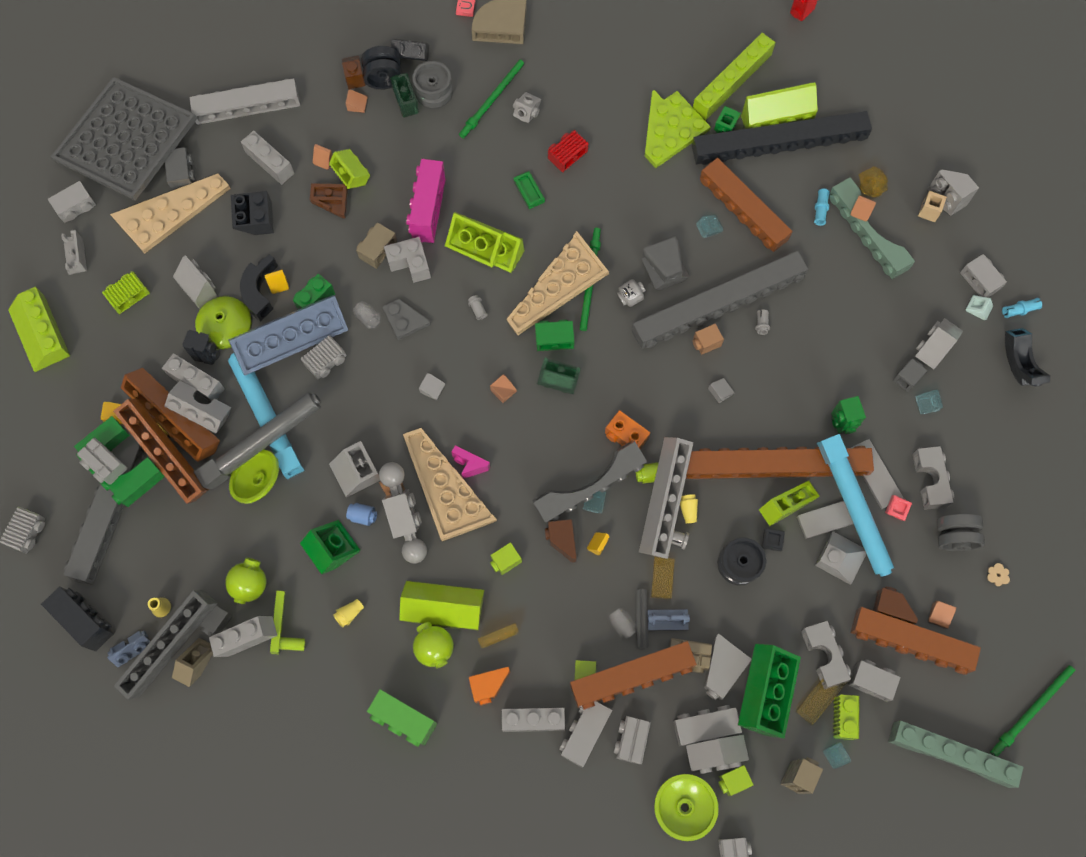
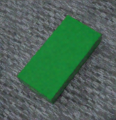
[513,171,545,209]

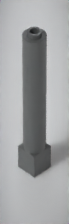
[194,392,321,490]

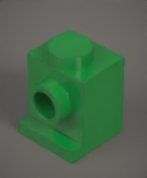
[714,106,741,133]

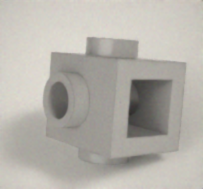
[513,92,541,123]

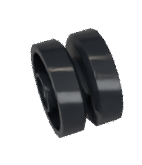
[361,46,402,90]
[717,538,767,586]

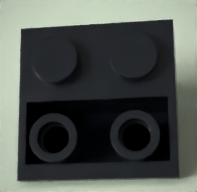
[231,191,274,235]

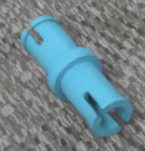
[814,189,830,226]
[1002,298,1042,318]

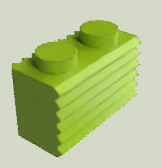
[329,149,370,189]
[102,271,150,314]
[833,694,859,740]

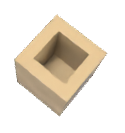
[918,191,947,222]

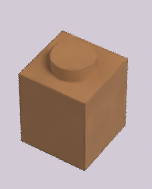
[692,324,724,355]

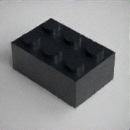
[41,586,114,651]

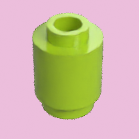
[635,462,659,484]

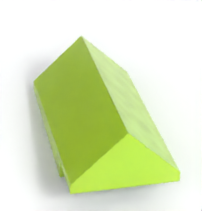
[445,212,524,273]
[399,581,484,630]

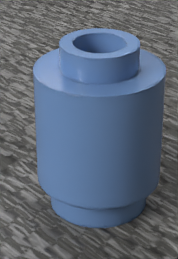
[346,503,377,526]

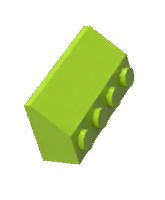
[741,82,818,129]
[8,286,70,372]

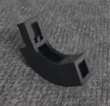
[240,254,278,322]
[1005,328,1050,386]

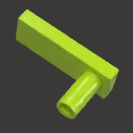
[270,591,305,655]

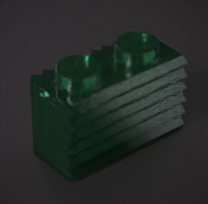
[391,73,419,118]
[537,358,581,394]

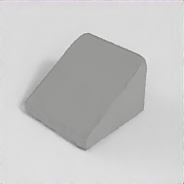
[419,373,445,400]
[708,378,735,403]

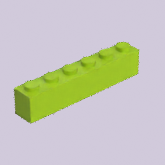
[693,33,776,121]

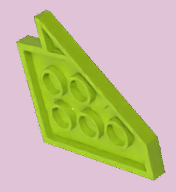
[645,90,711,168]

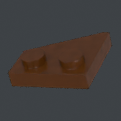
[310,183,348,218]

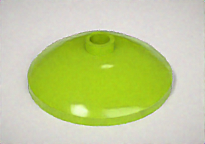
[195,296,252,349]
[229,450,279,504]
[654,774,718,841]

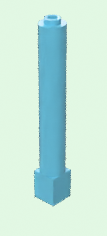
[228,353,304,479]
[817,434,894,577]

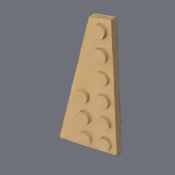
[110,174,231,254]
[507,231,609,335]
[403,428,497,541]

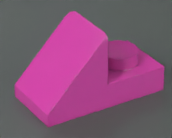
[452,446,490,479]

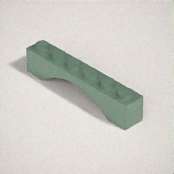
[829,177,915,279]
[888,721,1024,788]

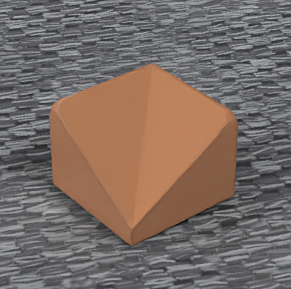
[490,374,517,403]

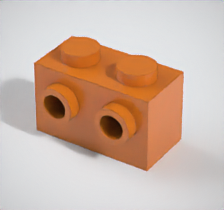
[605,410,650,449]

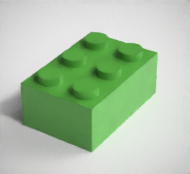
[367,689,437,747]

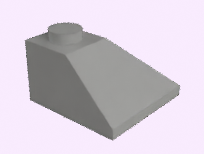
[815,531,866,585]

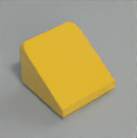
[265,270,289,294]
[101,402,123,424]
[587,532,609,556]

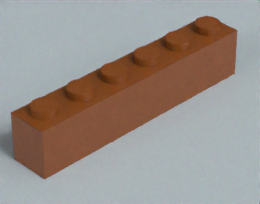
[700,158,793,252]
[121,368,220,462]
[113,399,210,504]
[850,607,981,675]
[570,641,697,710]

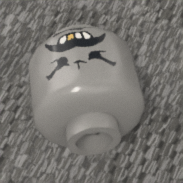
[617,279,646,307]

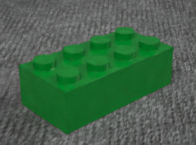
[738,644,801,739]

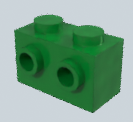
[292,274,335,310]
[831,396,866,434]

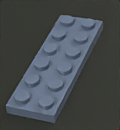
[228,295,348,375]

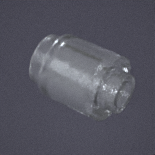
[353,301,380,329]
[608,607,637,639]

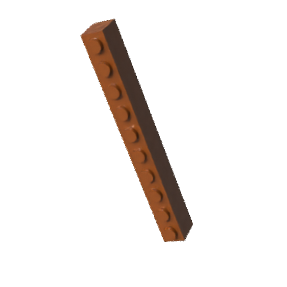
[686,446,874,479]

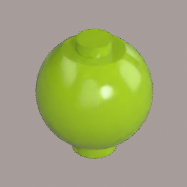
[225,558,267,604]
[413,622,454,668]

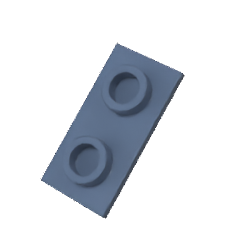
[647,609,690,630]
[107,630,151,667]

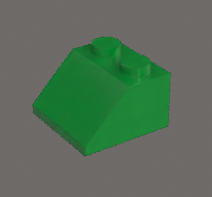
[300,520,360,574]

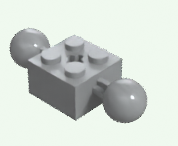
[379,462,427,564]

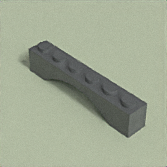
[533,440,647,523]

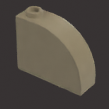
[472,0,527,44]

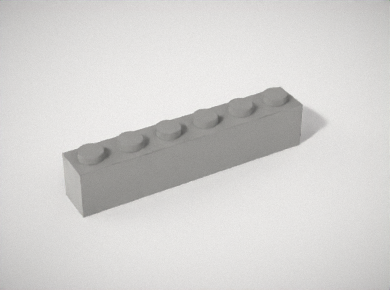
[190,78,300,125]
[639,437,693,559]

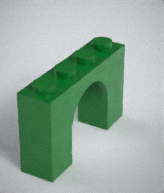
[74,416,165,507]

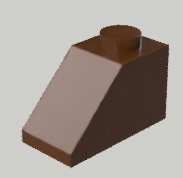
[342,55,365,89]
[545,519,576,562]
[873,587,918,625]

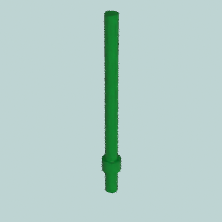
[459,60,524,139]
[579,228,601,331]
[990,665,1075,757]

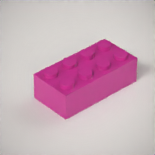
[406,159,446,243]

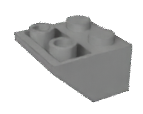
[928,170,979,216]
[173,255,218,309]
[329,441,380,498]

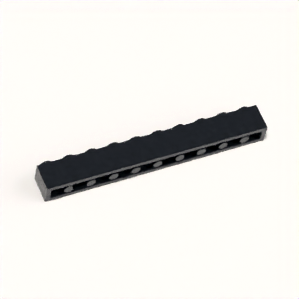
[692,111,872,165]

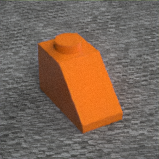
[469,667,510,706]

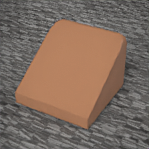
[346,89,368,113]
[313,144,332,170]
[850,196,876,222]
[928,601,956,629]

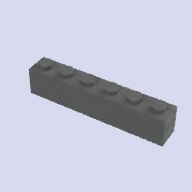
[114,590,218,700]

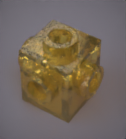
[858,166,888,198]

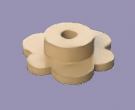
[987,563,1010,586]

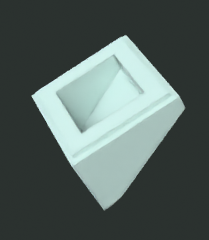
[966,295,993,320]

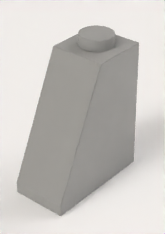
[704,634,752,700]

